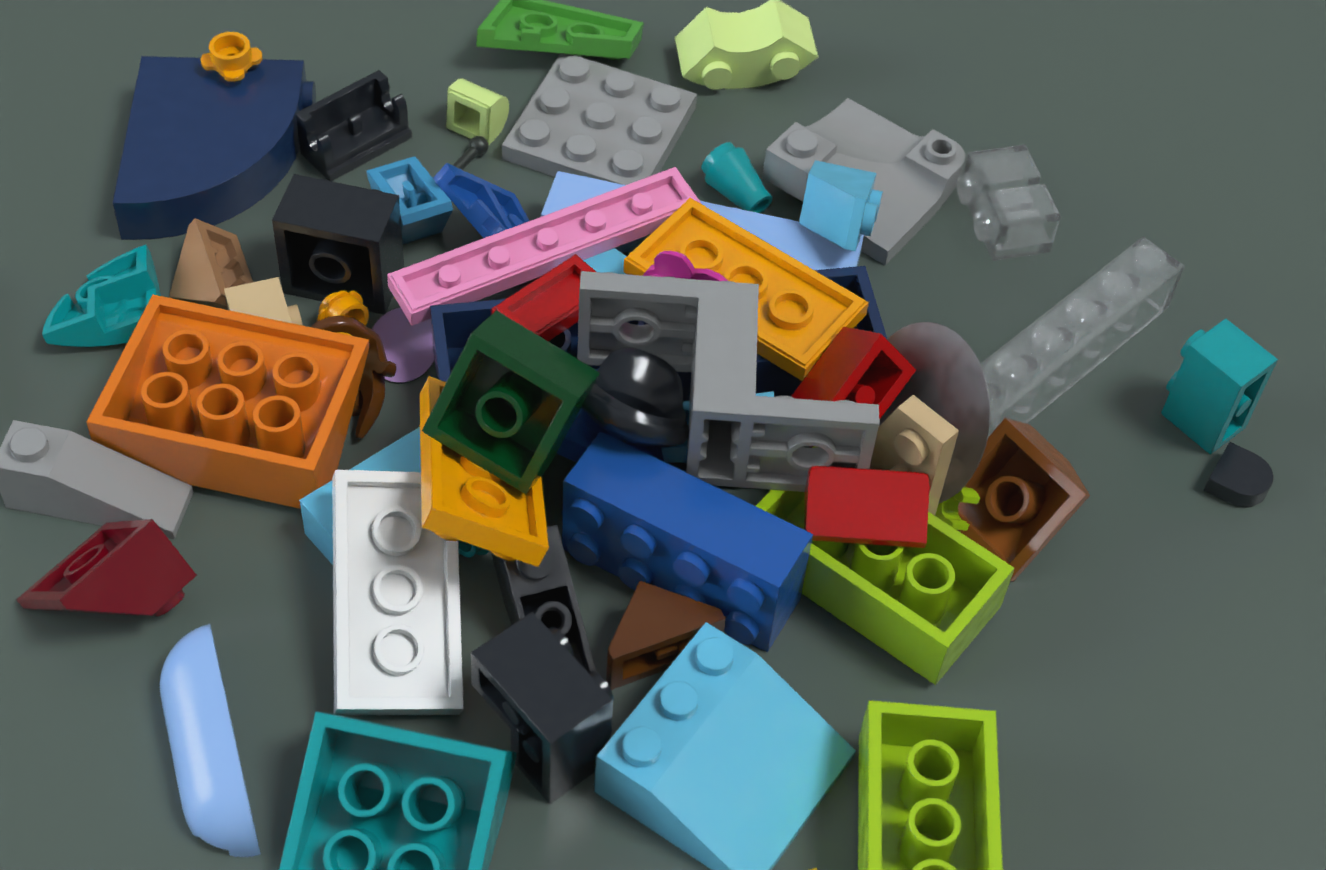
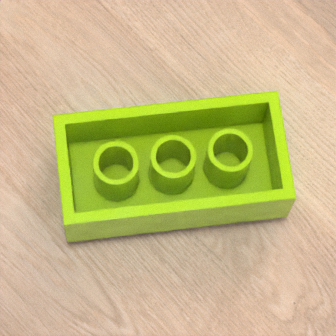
[756,446,1015,685]
[858,700,1003,870]

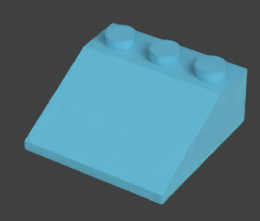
[594,622,856,870]

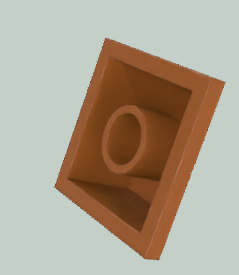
[958,418,1090,582]

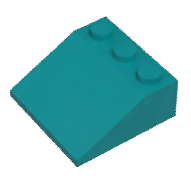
[279,712,517,870]

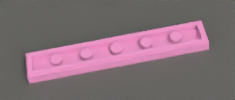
[387,167,702,326]

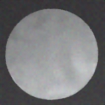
[879,322,990,504]

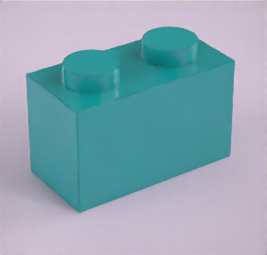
[1161,318,1278,455]

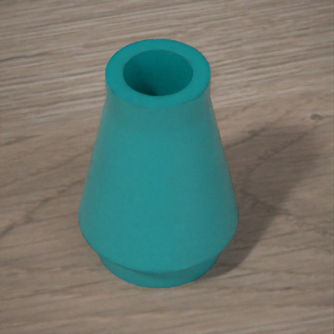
[701,142,773,213]

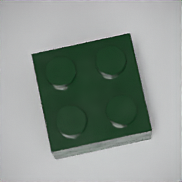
[422,310,600,494]

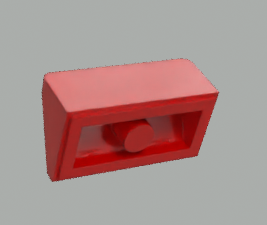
[805,465,930,548]

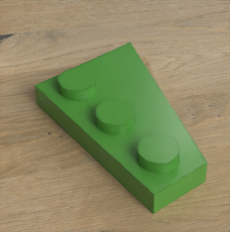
[476,0,644,59]

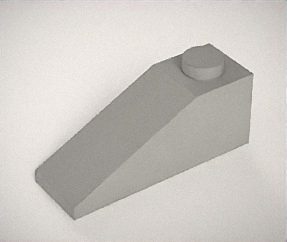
[0,420,194,539]

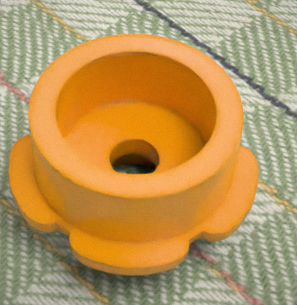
[317,290,369,336]

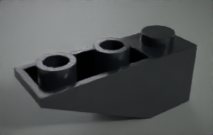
[491,525,596,672]

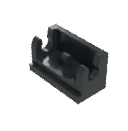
[296,70,412,181]

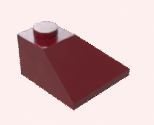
[16,519,197,616]

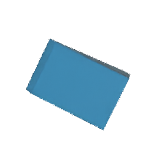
[366,156,453,244]

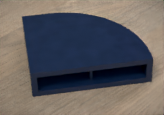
[113,56,316,240]

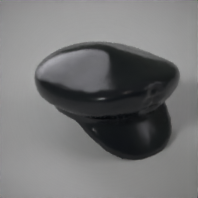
[581,348,689,447]

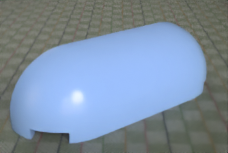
[160,624,261,857]

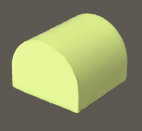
[446,78,509,145]

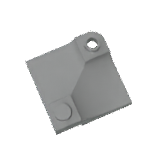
[762,98,965,265]

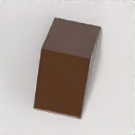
[606,581,726,690]

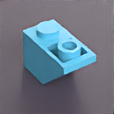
[799,160,883,251]

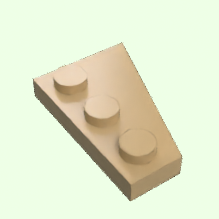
[869,395,959,516]

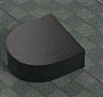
[1204,442,1273,507]

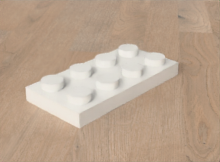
[332,470,463,715]

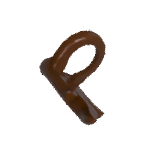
[311,316,397,439]

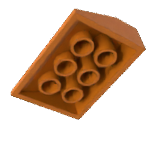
[86,294,370,509]

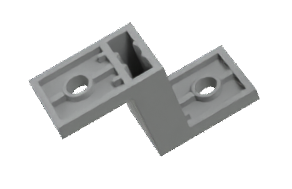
[577,271,879,492]

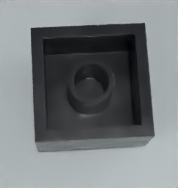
[272,174,404,314]

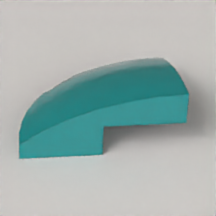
[42,244,161,347]

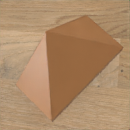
[169,218,253,310]

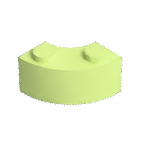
[675,0,818,90]

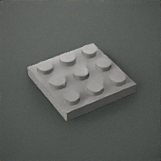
[502,53,697,185]

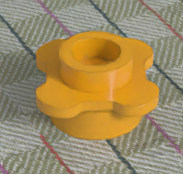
[200,32,263,82]

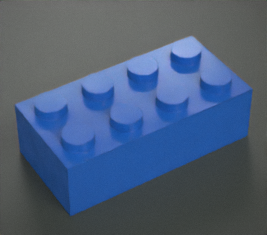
[562,431,813,653]

